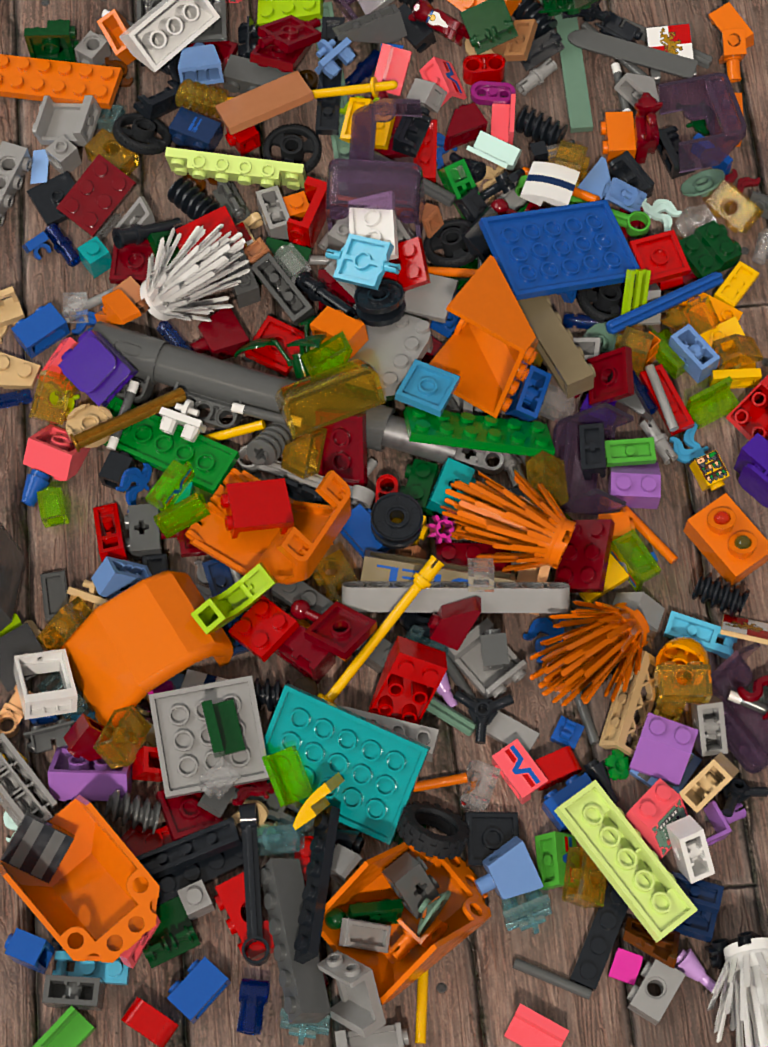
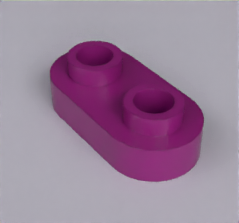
[470,81,516,106]

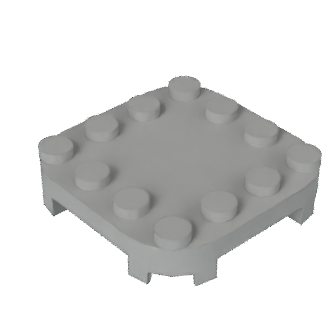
[319,305,433,400]

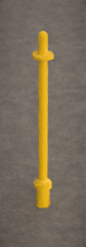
[223,77,398,102]
[317,555,445,705]

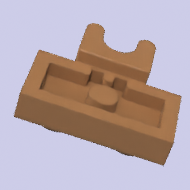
[492,19,538,62]

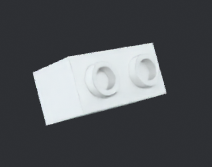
[666,815,715,884]

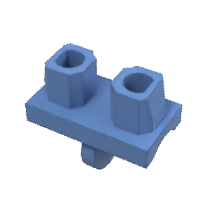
[314,37,356,80]
[602,178,647,213]

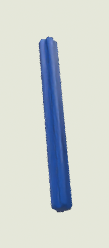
[605,272,724,335]

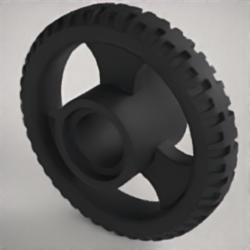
[113,113,172,155]
[263,124,322,174]
[424,219,478,268]
[577,282,633,324]

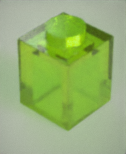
[37,487,70,528]

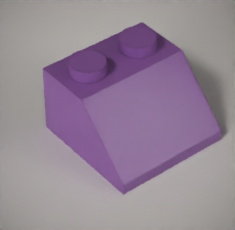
[608,462,661,509]
[629,712,699,786]

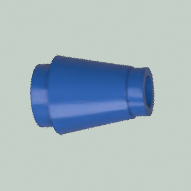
[20,469,50,507]

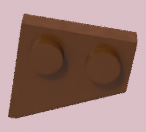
[623,917,680,968]

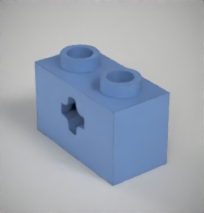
[667,324,721,384]
[91,556,152,598]

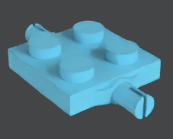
[325,233,401,290]

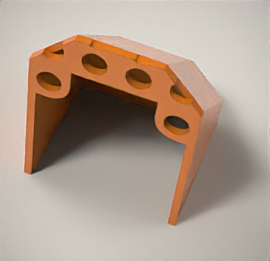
[429,255,539,418]
[0,795,160,963]
[321,842,491,1005]

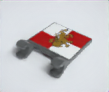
[645,23,697,85]

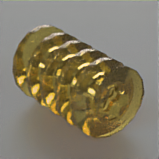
[175,79,227,118]

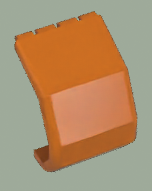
[185,468,352,585]
[60,570,233,730]

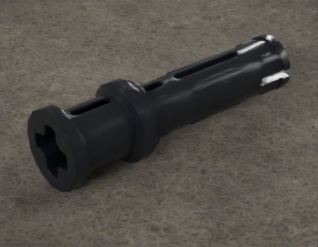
[112,217,182,249]
[295,271,356,318]

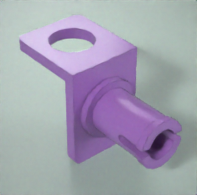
[704,800,746,847]

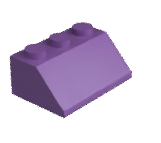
[48,746,135,802]

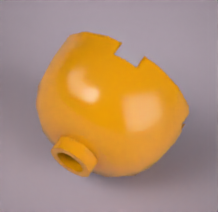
[655,637,709,690]

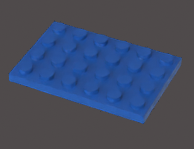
[479,200,640,300]

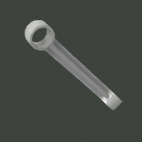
[237,445,375,509]

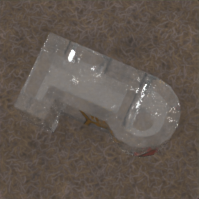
[460,760,501,812]

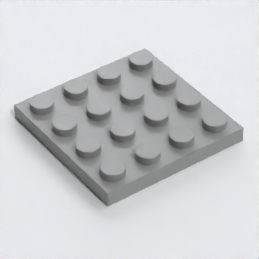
[149,675,271,799]

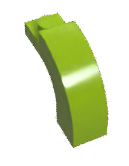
[191,563,278,635]

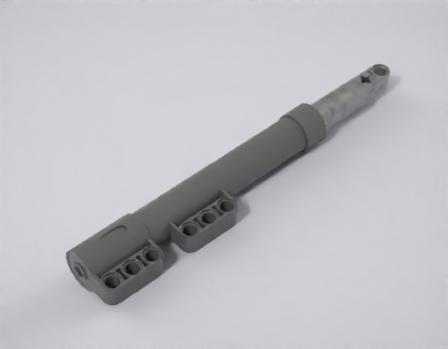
[92,321,504,475]

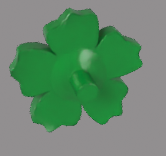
[604,749,630,781]

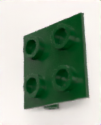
[460,0,518,55]
[539,0,598,16]
[142,896,201,968]

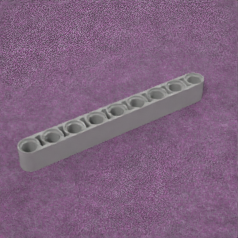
[342,581,570,613]

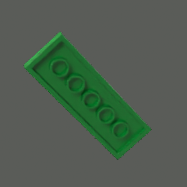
[103,397,240,494]
[404,406,555,459]

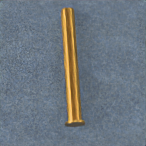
[70,388,186,452]

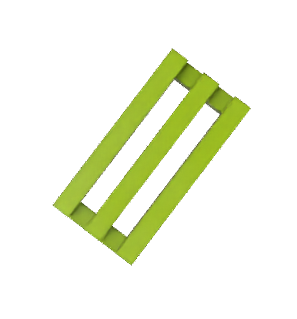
[621,269,651,315]

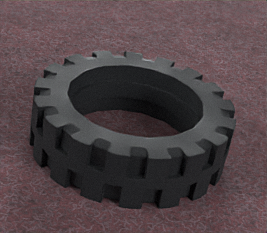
[397,801,470,859]

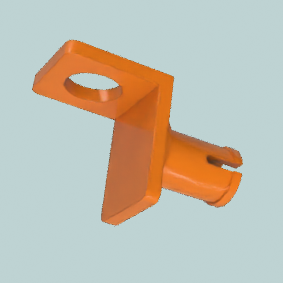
[719,28,747,83]
[388,918,449,962]

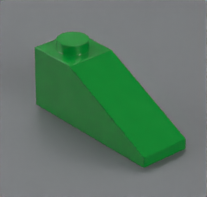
[437,159,480,220]

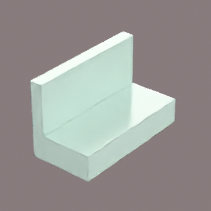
[466,131,522,171]

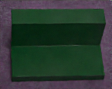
[201,699,246,758]

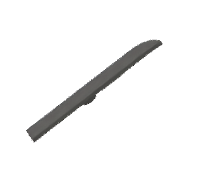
[568,29,698,80]

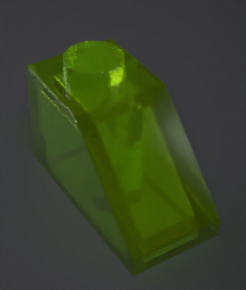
[301,331,353,389]

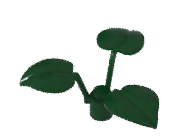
[234,314,327,379]

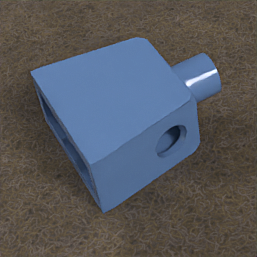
[178,43,224,88]
[474,836,544,900]

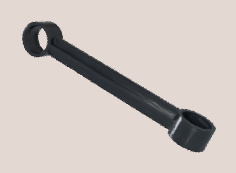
[239,803,270,966]

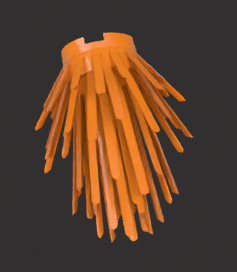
[440,469,577,572]
[530,601,650,706]

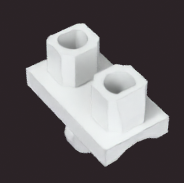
[159,399,207,443]

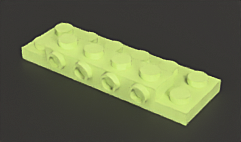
[165,147,307,190]
[554,780,698,943]

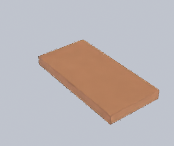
[215,70,314,135]

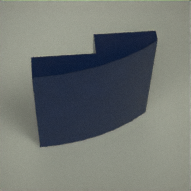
[671,871,724,943]

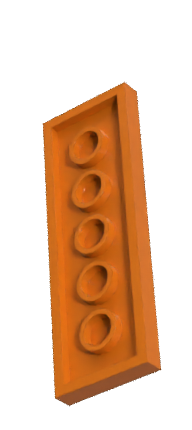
[0,54,123,109]

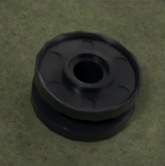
[354,279,406,327]
[371,492,423,549]

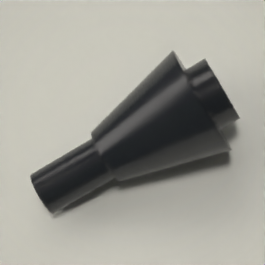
[449,153,486,183]
[582,758,620,804]
[335,829,365,854]

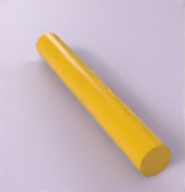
[203,419,266,442]
[415,969,429,1044]

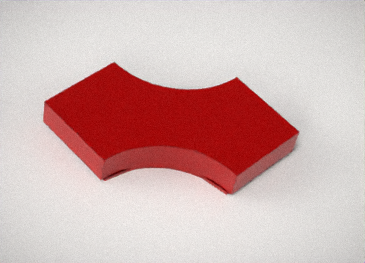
[120,825,173,857]

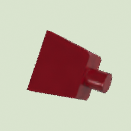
[190,308,249,360]

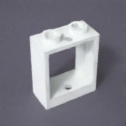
[14,649,78,720]

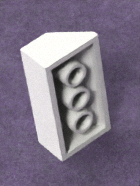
[119,0,220,72]

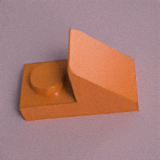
[94,289,142,325]

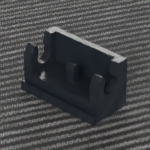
[398,3,437,53]
[133,80,186,121]
[392,101,432,158]
[657,126,696,179]
[608,151,655,198]
[454,186,488,223]
[579,423,607,481]

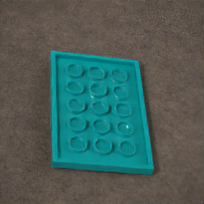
[264,683,431,845]

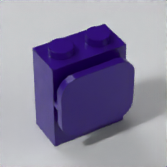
[58,330,138,407]
[734,433,768,508]

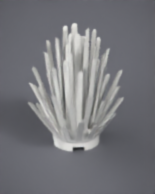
[140,224,250,322]
[708,937,768,1047]

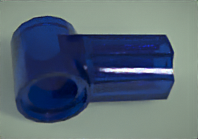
[237,978,270,1035]

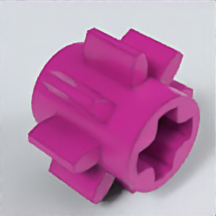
[426,515,456,544]

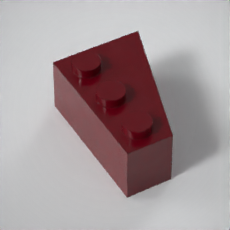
[274,625,336,684]

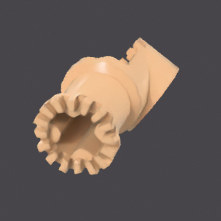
[0,685,34,738]

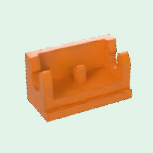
[708,2,754,48]

